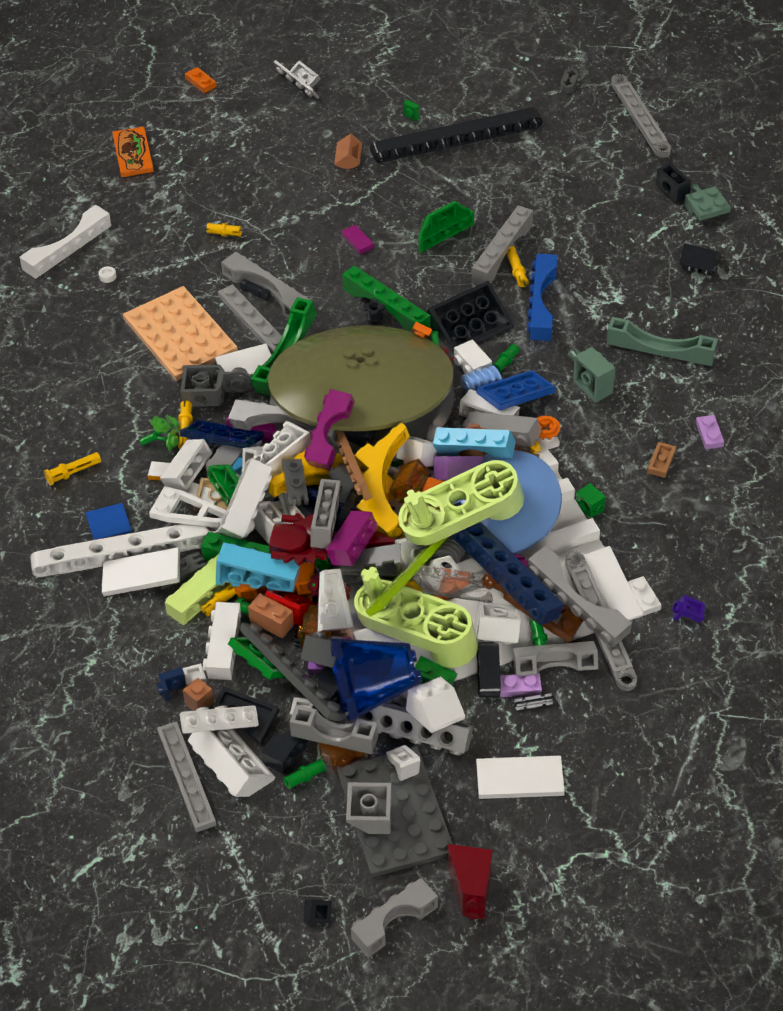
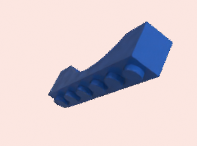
[527,254,557,341]

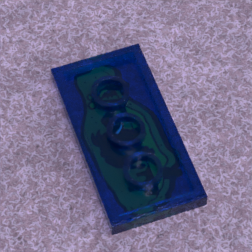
[180,420,264,448]

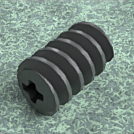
[431,536,466,568]

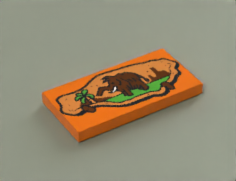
[112,126,154,177]

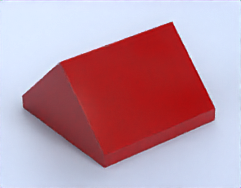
[265,590,318,627]

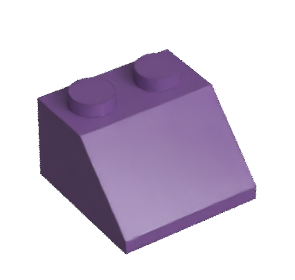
[434,456,484,481]

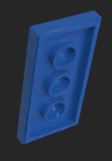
[476,370,556,411]

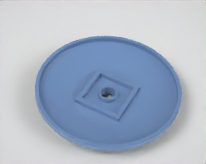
[455,450,562,554]

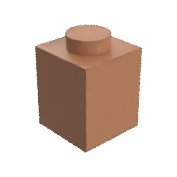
[183,678,214,711]

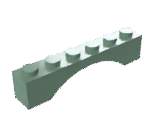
[606,317,718,366]

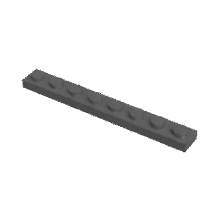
[239,622,345,722]

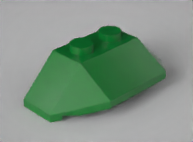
[418,201,474,253]
[207,464,240,507]

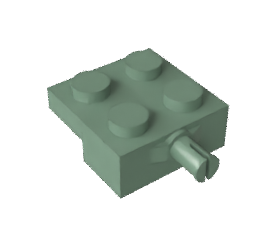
[684,184,731,221]

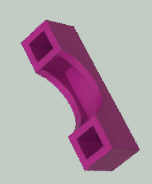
[304,389,355,471]

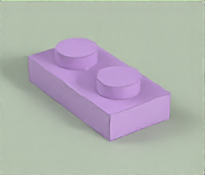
[696,415,724,449]
[500,673,542,697]

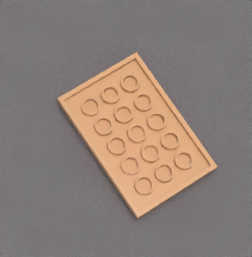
[123,286,238,381]

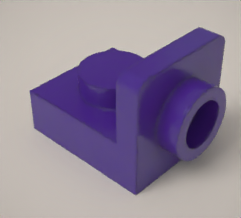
[672,595,705,623]

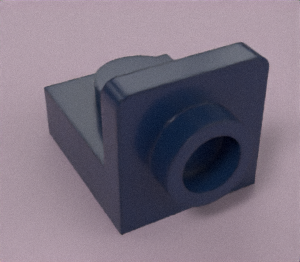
[156,667,186,701]

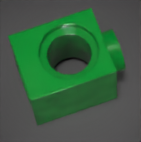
[575,483,606,518]

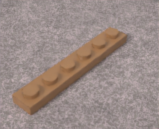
[335,430,372,501]

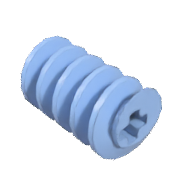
[461,365,502,394]

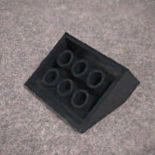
[426,280,514,354]

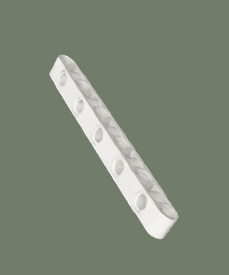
[30,518,230,577]

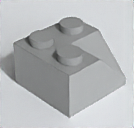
[346,782,392,834]

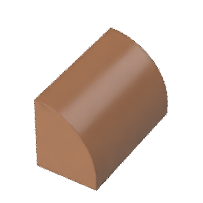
[334,134,362,169]

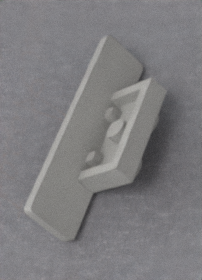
[274,60,321,99]

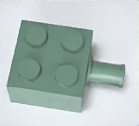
[568,347,615,402]

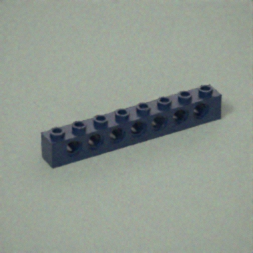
[451,502,564,626]

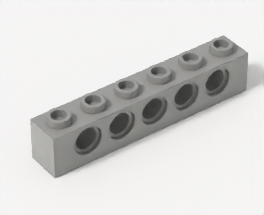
[344,694,474,755]

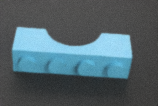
[433,427,516,459]

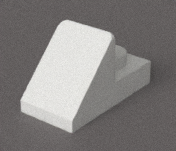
[386,745,420,781]

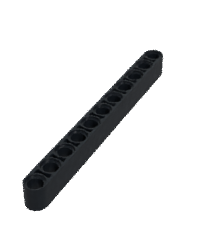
[369,107,543,163]

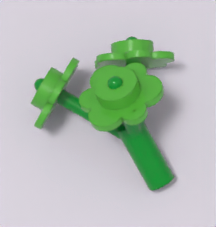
[140,415,179,451]

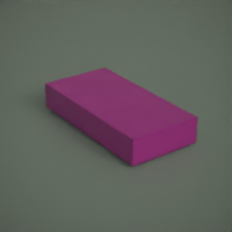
[341,225,374,255]

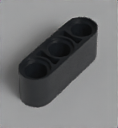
[477,643,501,698]

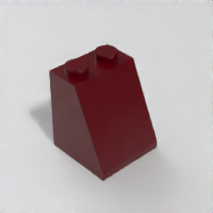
[448,844,493,919]

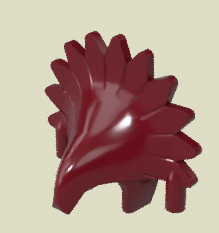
[269,513,337,565]

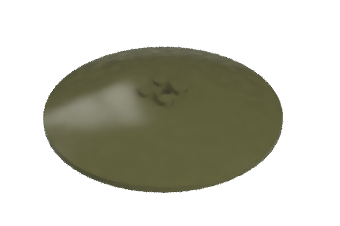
[268,325,453,431]

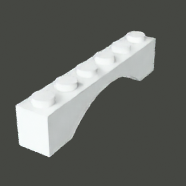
[19,205,111,279]

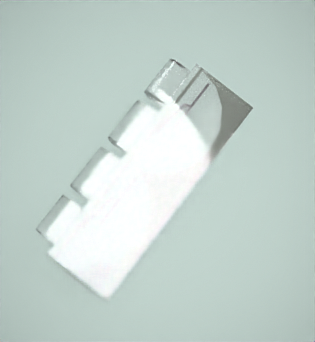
[418,565,493,603]

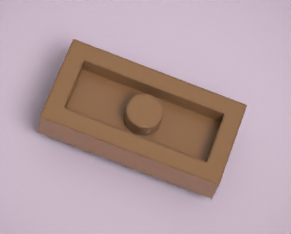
[647,442,676,478]

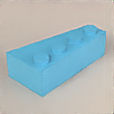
[216,542,300,592]

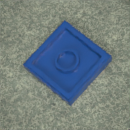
[85,503,132,540]

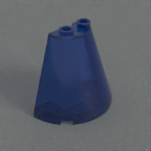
[331,639,422,721]

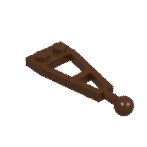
[482,573,584,642]

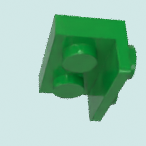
[409,656,458,686]

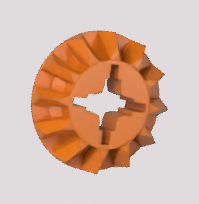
[537,416,560,440]

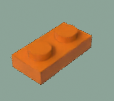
[185,67,217,93]
[411,322,432,338]

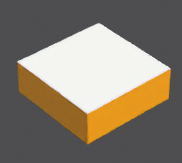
[148,461,170,481]

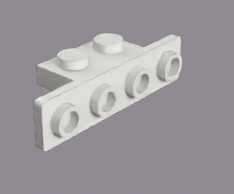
[180,705,259,734]

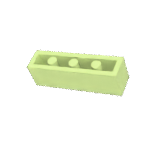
[165,554,229,625]

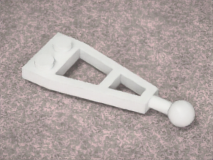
[149,486,255,533]

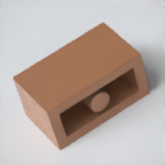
[248,593,294,639]

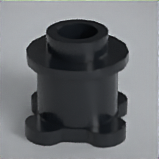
[364,299,385,323]

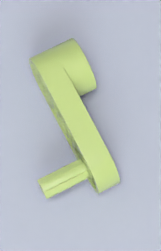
[398,460,525,546]
[354,567,478,668]

